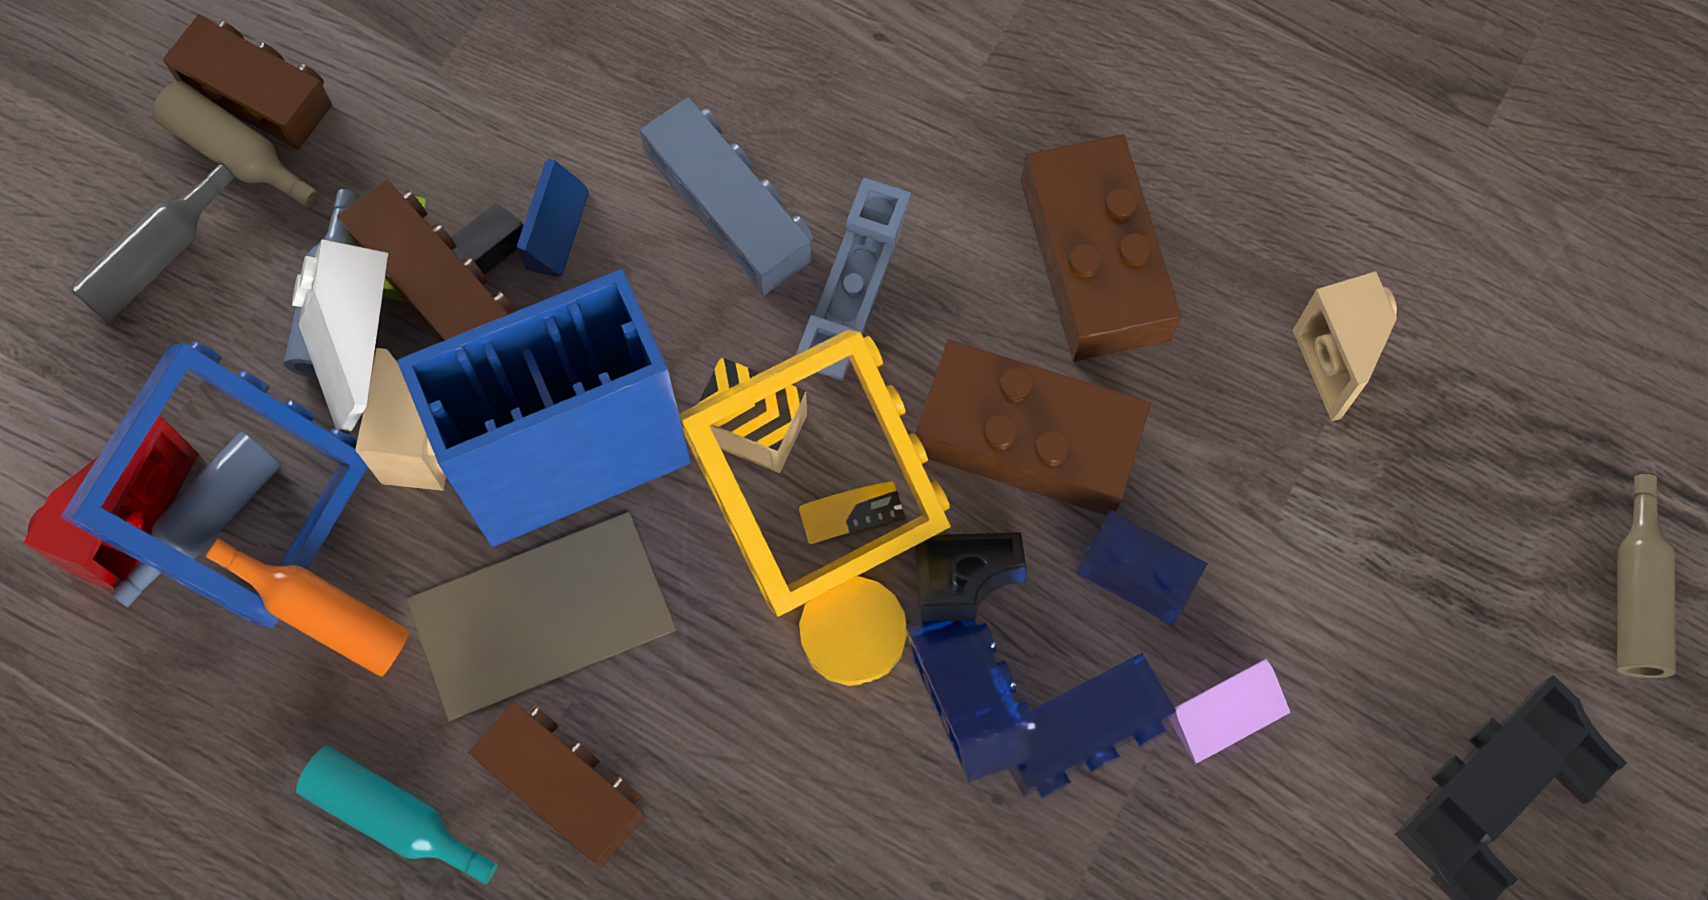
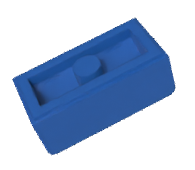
[517,159,589,277]

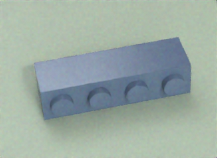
[640,97,813,296]

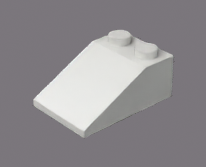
[292,239,388,435]

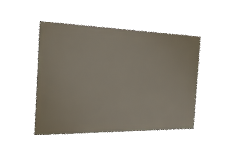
[406,511,677,722]

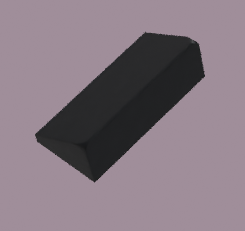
[451,202,524,275]

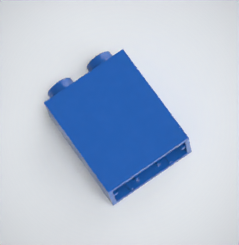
[397,269,691,547]

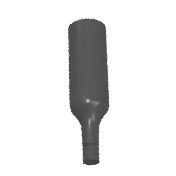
[69,164,235,324]

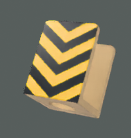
[698,358,807,473]

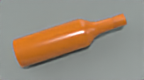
[206,538,411,677]

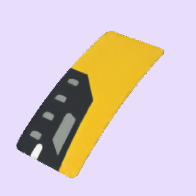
[799,481,905,544]

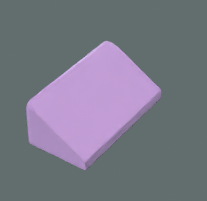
[1167,659,1290,764]

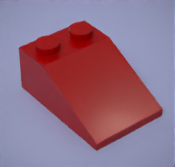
[23,416,199,591]

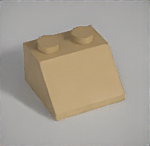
[1293,271,1397,421]
[356,348,446,491]

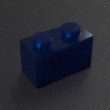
[1077,510,1208,625]

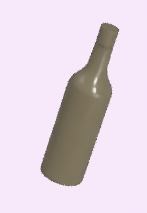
[152,81,319,208]
[1617,474,1676,678]

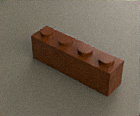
[336,179,516,342]

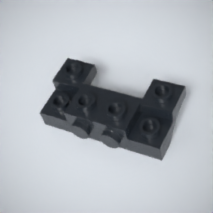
[1395,675,1627,900]

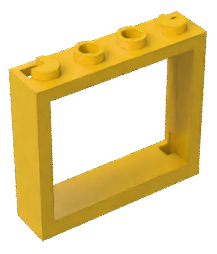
[679,330,951,617]

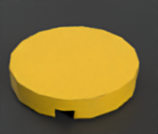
[799,576,907,686]

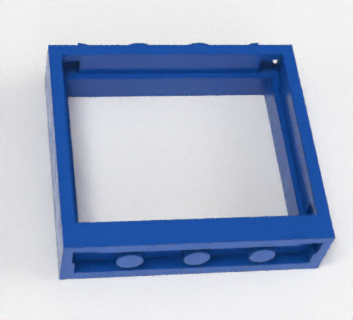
[60,341,368,629]

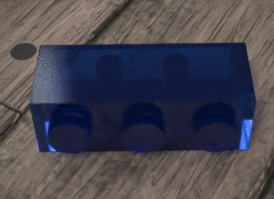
[905,620,1037,783]
[992,653,1176,799]

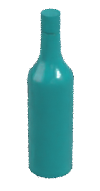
[296,746,497,884]

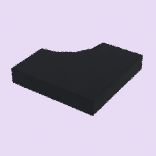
[915,532,1027,622]

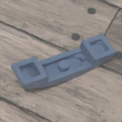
[795,177,911,381]

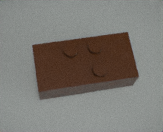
[1021,134,1182,362]
[915,339,1152,518]

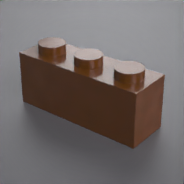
[163,14,332,150]
[467,701,645,869]

